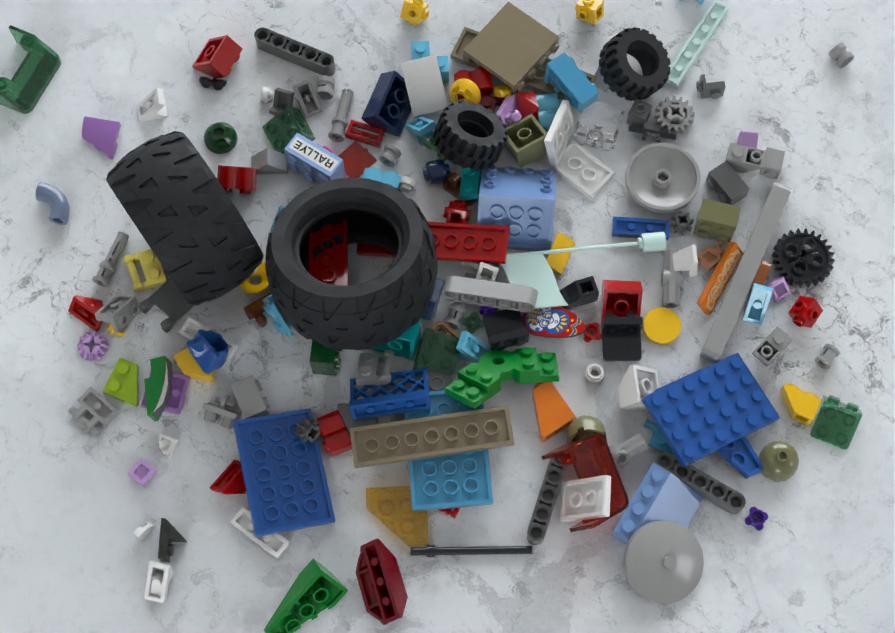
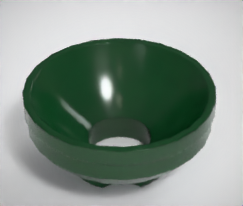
[204,122,237,154]

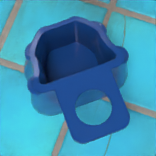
[186,329,229,374]

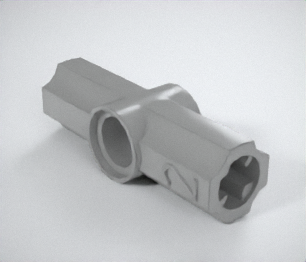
[661,249,682,308]
[588,433,648,477]

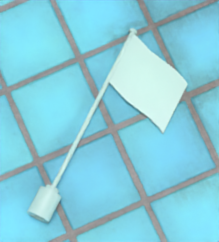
[500,232,666,309]

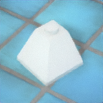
[617,364,660,411]

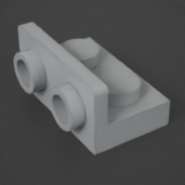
[95,294,140,332]

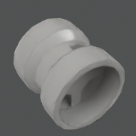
[829,43,854,68]
[315,75,335,100]

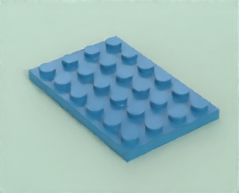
[405,390,493,511]

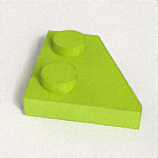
[102,358,139,407]

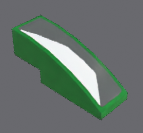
[144,356,172,421]

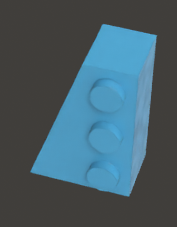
[544,52,599,112]

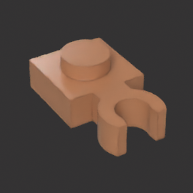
[697,241,726,272]

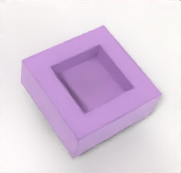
[128,458,157,487]

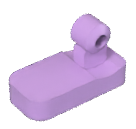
[496,95,522,128]

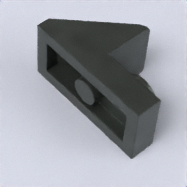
[158,518,187,562]

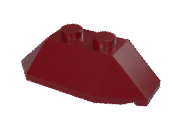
[355,539,408,625]

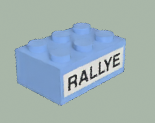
[284,133,346,184]

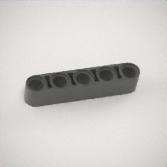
[254,27,336,76]
[526,448,569,545]
[654,452,746,514]

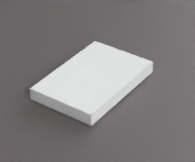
[401,54,448,117]
[544,100,575,166]
[549,140,615,200]
[560,475,611,523]

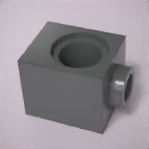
[626,98,653,128]

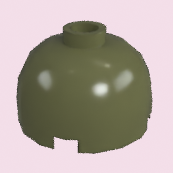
[567,415,607,453]
[758,441,799,482]

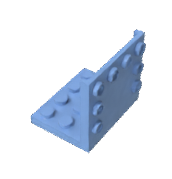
[477,165,556,250]

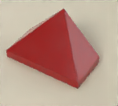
[516,92,539,121]
[68,295,103,332]
[209,460,246,494]

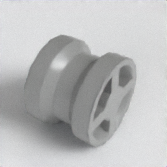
[379,144,401,167]

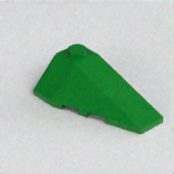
[264,558,349,633]

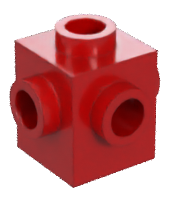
[444,200,471,224]
[788,296,823,328]

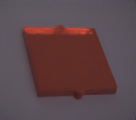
[338,140,377,178]

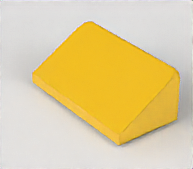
[547,232,575,275]

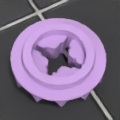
[77,331,109,361]

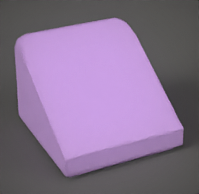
[738,131,758,149]
[763,276,792,303]

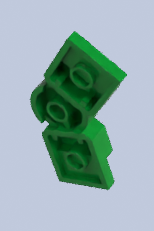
[445,347,559,409]

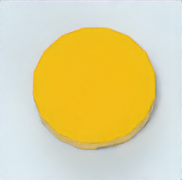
[643,307,681,345]

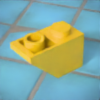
[173,348,215,383]
[780,383,822,426]

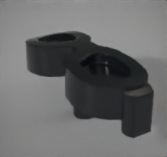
[199,76,227,90]

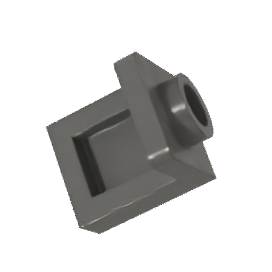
[696,74,726,99]
[269,88,295,118]

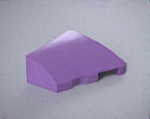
[82,116,121,159]

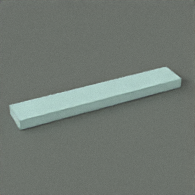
[666,0,730,89]

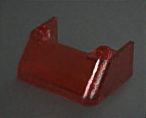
[541,433,629,532]

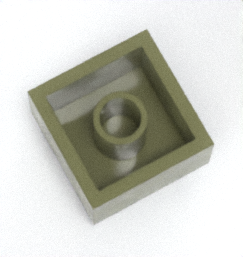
[505,114,547,167]
[693,198,741,243]

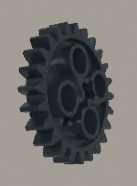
[772,228,835,288]

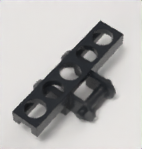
[628,125,677,143]

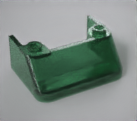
[0,25,61,114]

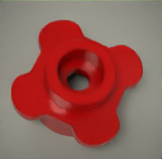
[583,322,602,343]

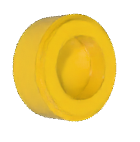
[493,85,511,98]

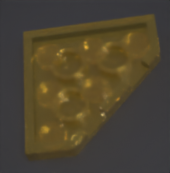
[366,486,429,547]

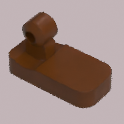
[443,172,479,206]
[244,292,271,327]

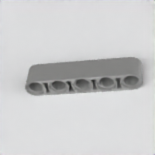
[442,276,538,312]

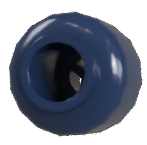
[422,159,451,185]

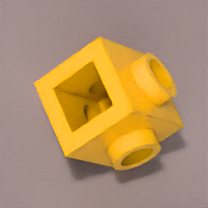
[400,0,429,25]
[575,0,604,25]

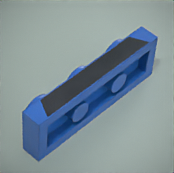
[612,216,670,240]

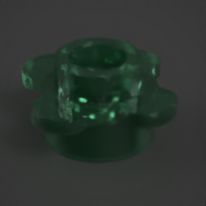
[462,312,484,334]

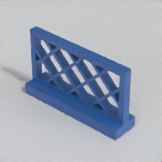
[349,368,431,420]

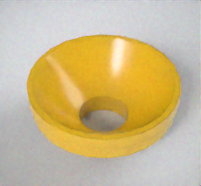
[448,78,481,105]
[240,262,269,294]

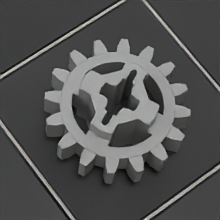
[654,96,695,134]

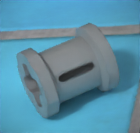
[815,344,840,370]

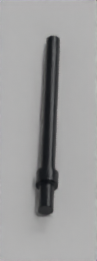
[410,545,532,557]

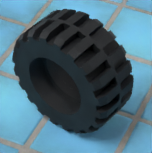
[599,27,671,101]
[433,101,508,170]

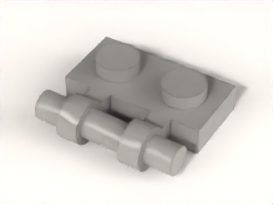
[68,387,120,437]

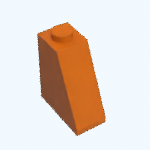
[532,382,576,443]

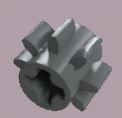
[670,211,694,236]
[295,417,321,443]

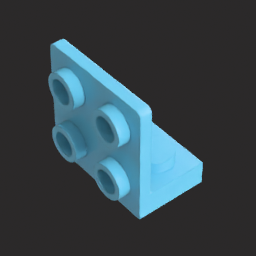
[263,294,293,338]

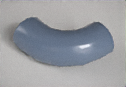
[35,182,70,225]

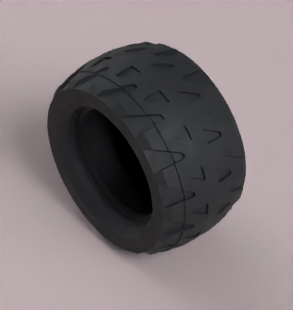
[106,131,264,306]
[265,178,438,350]

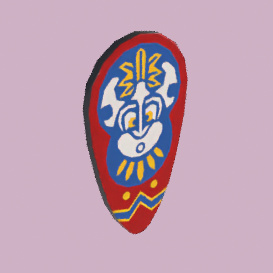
[523,306,587,338]

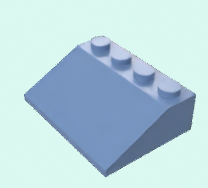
[612,463,703,544]

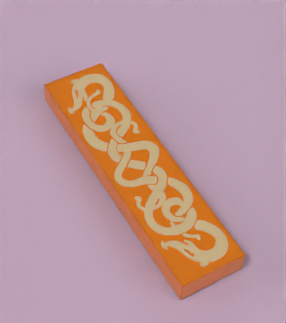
[697,242,744,315]

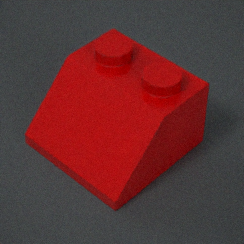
[192,35,242,79]
[601,280,643,324]

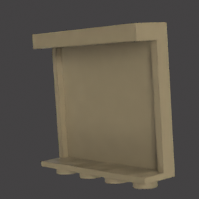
[463,1,559,95]

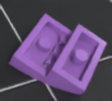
[141,371,190,414]

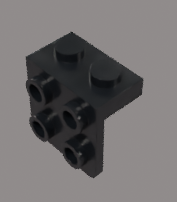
[483,309,529,351]
[601,315,643,361]

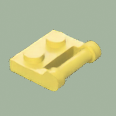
[123,249,167,293]

